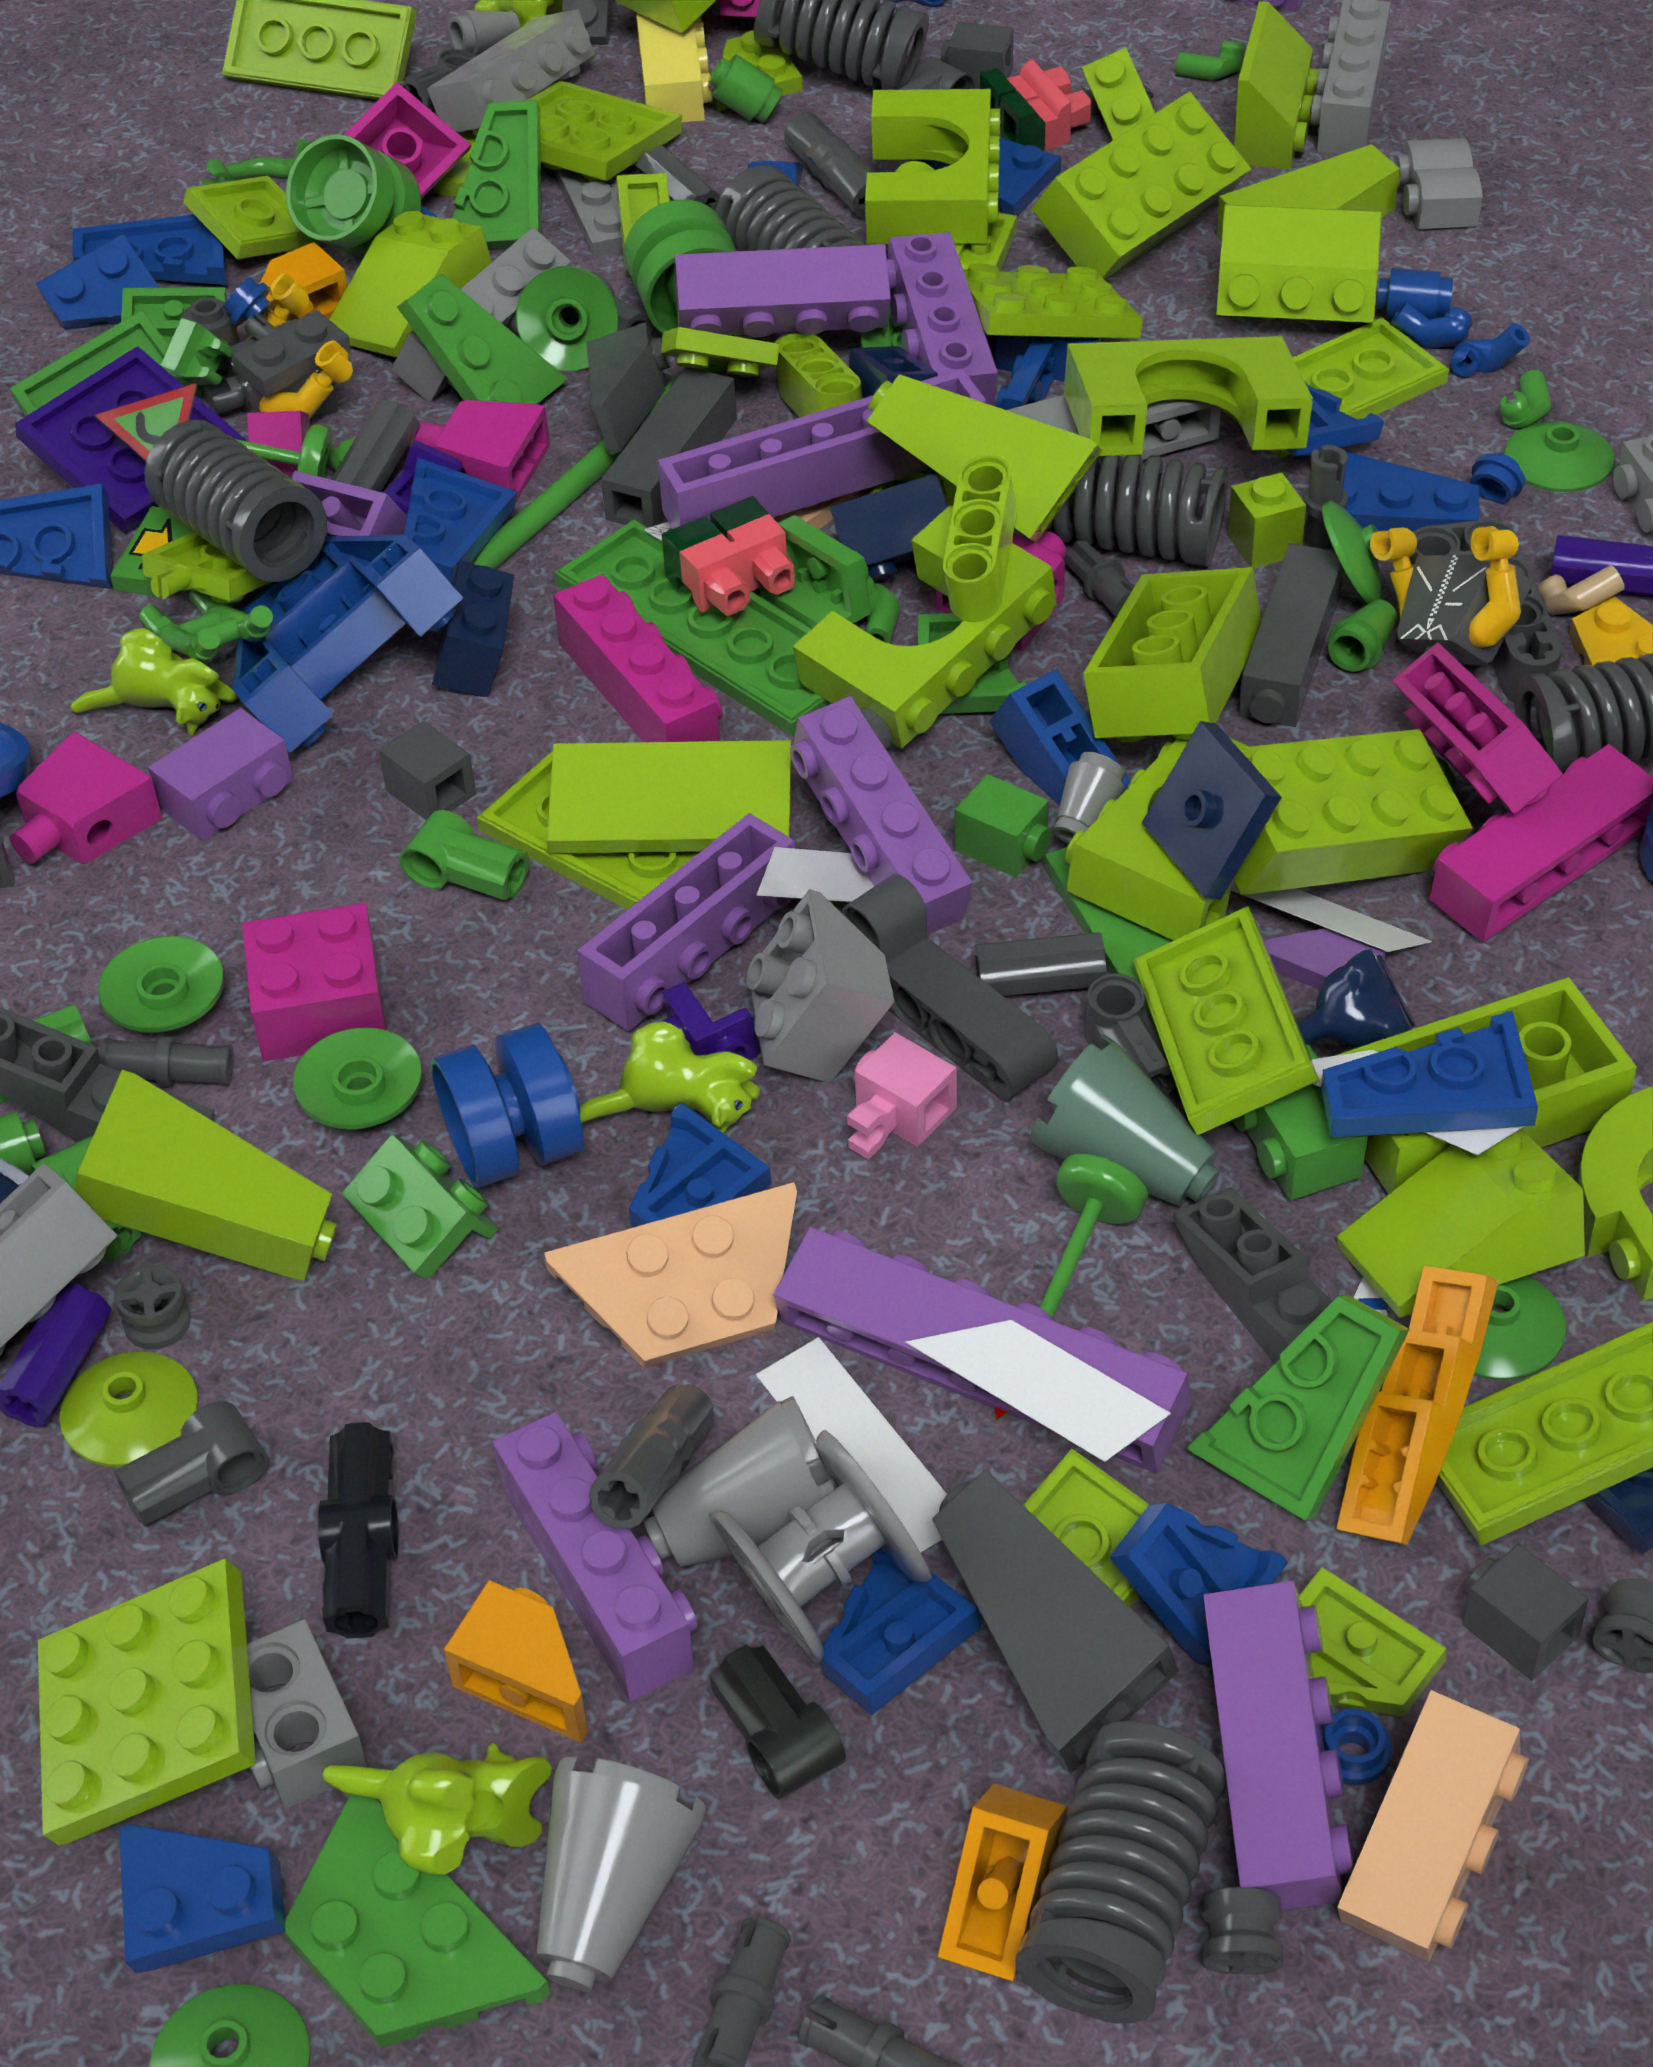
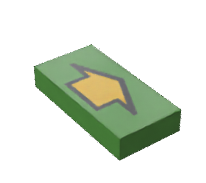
[110,506,193,597]

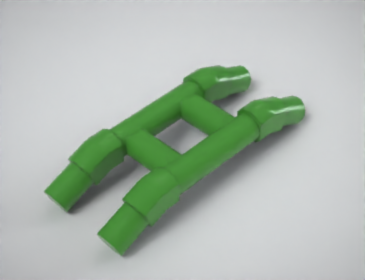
[139,590,273,663]

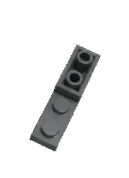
[0,1007,215,1141]
[1174,1187,1333,1364]

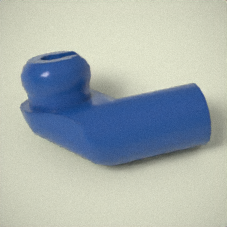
[1390,302,1472,349]
[1450,324,1530,378]

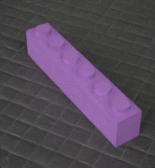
[657,369,986,529]
[773,1227,1191,1474]

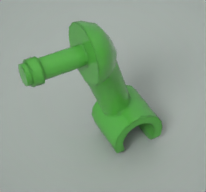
[201,139,309,185]

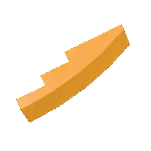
[1336,1265,1498,1545]

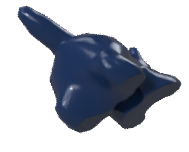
[1296,948,1416,1048]

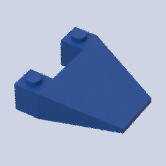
[233,535,464,753]

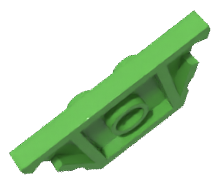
[282,1794,550,2048]

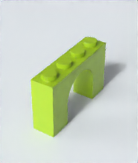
[865,89,1001,244]
[1064,336,1313,456]
[793,505,1057,749]
[1065,738,1248,940]

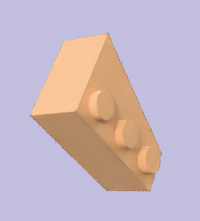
[1337,1690,1529,1962]

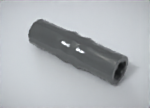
[784,112,873,219]
[589,1384,715,1529]

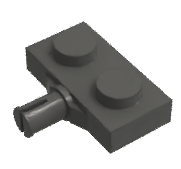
[232,309,350,398]

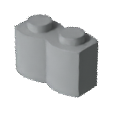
[1395,138,1483,229]

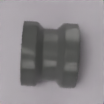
[114,1265,191,1350]
[1592,1578,1653,1673]
[1202,1887,1283,1975]

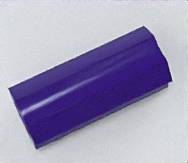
[1551,535,1653,597]
[0,1283,112,1427]

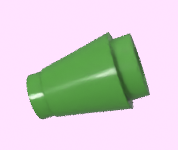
[1328,599,1397,672]

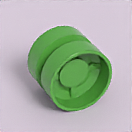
[286,134,421,259]
[624,200,737,333]

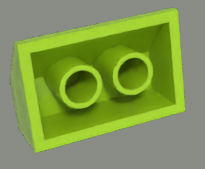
[1234,1,1319,169]
[1216,204,1381,323]

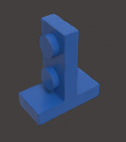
[995,335,1101,410]

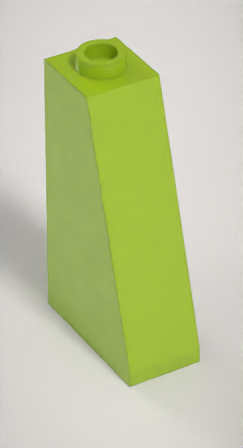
[1216,144,1400,242]
[867,374,1102,543]
[75,1070,338,1281]

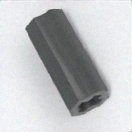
[636,145,721,211]
[330,399,420,492]
[975,932,1107,996]

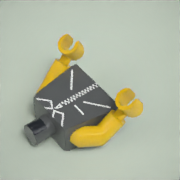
[204,273,353,419]
[1370,526,1533,666]

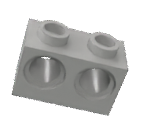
[247,1619,368,1810]

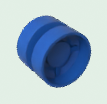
[430,1022,584,1189]

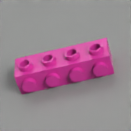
[553,574,723,742]
[1391,642,1563,814]
[1429,744,1653,943]

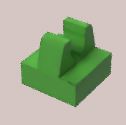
[161,318,234,390]

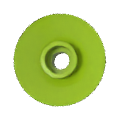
[59,1351,198,1467]

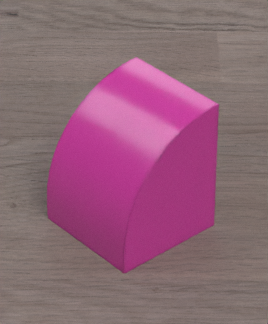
[247,411,310,476]

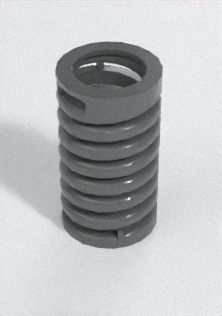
[754,0,929,90]
[715,165,866,251]
[144,420,327,582]
[1045,455,1229,567]
[1514,653,1653,774]
[1016,1721,1227,2023]

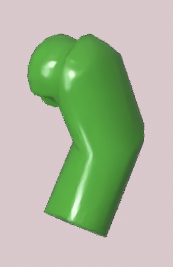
[1499,370,1552,429]

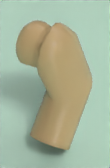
[1537,565,1625,616]

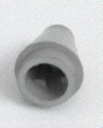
[448,10,520,55]
[1053,752,1125,844]

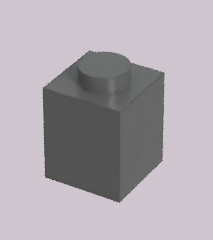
[941,22,1013,89]
[379,721,476,820]
[1462,1543,1589,1681]

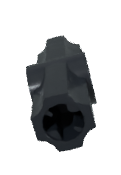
[318,1422,399,1639]

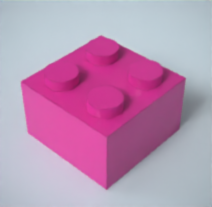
[242,903,387,1062]

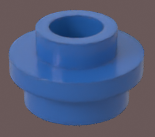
[223,277,271,327]
[1471,453,1526,504]
[1321,1708,1392,1785]

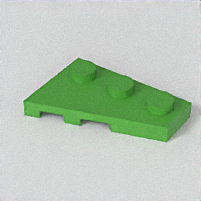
[453,100,541,250]
[397,273,568,404]
[10,310,202,416]
[1186,1295,1410,1521]

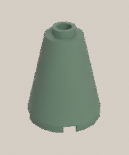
[1029,1035,1220,1207]

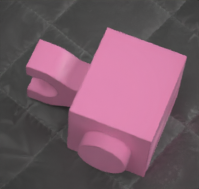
[847,1032,957,1160]

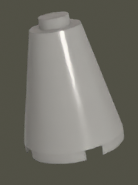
[644,1396,837,1567]
[536,1757,707,1992]

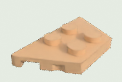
[544,1182,797,1368]

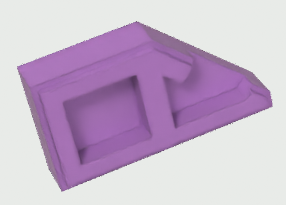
[1264,928,1386,990]

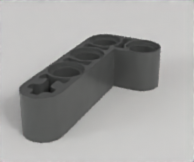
[1409,520,1562,707]
[842,874,1059,1101]

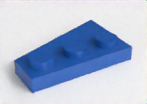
[73,214,227,285]
[0,484,113,589]

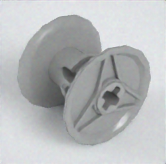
[709,1429,932,1664]

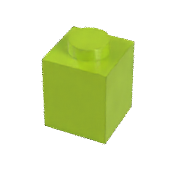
[1228,472,1306,569]

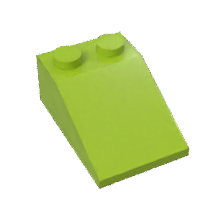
[329,211,492,357]
[1337,1129,1585,1318]

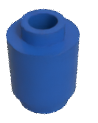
[1376,268,1453,321]

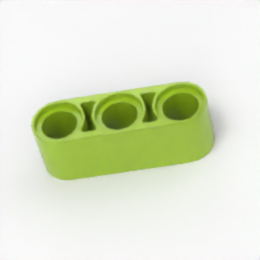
[775,333,863,417]
[943,455,1017,622]

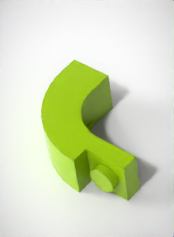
[1577,1086,1653,1301]

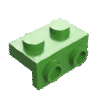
[759,515,870,628]
[342,1134,499,1279]

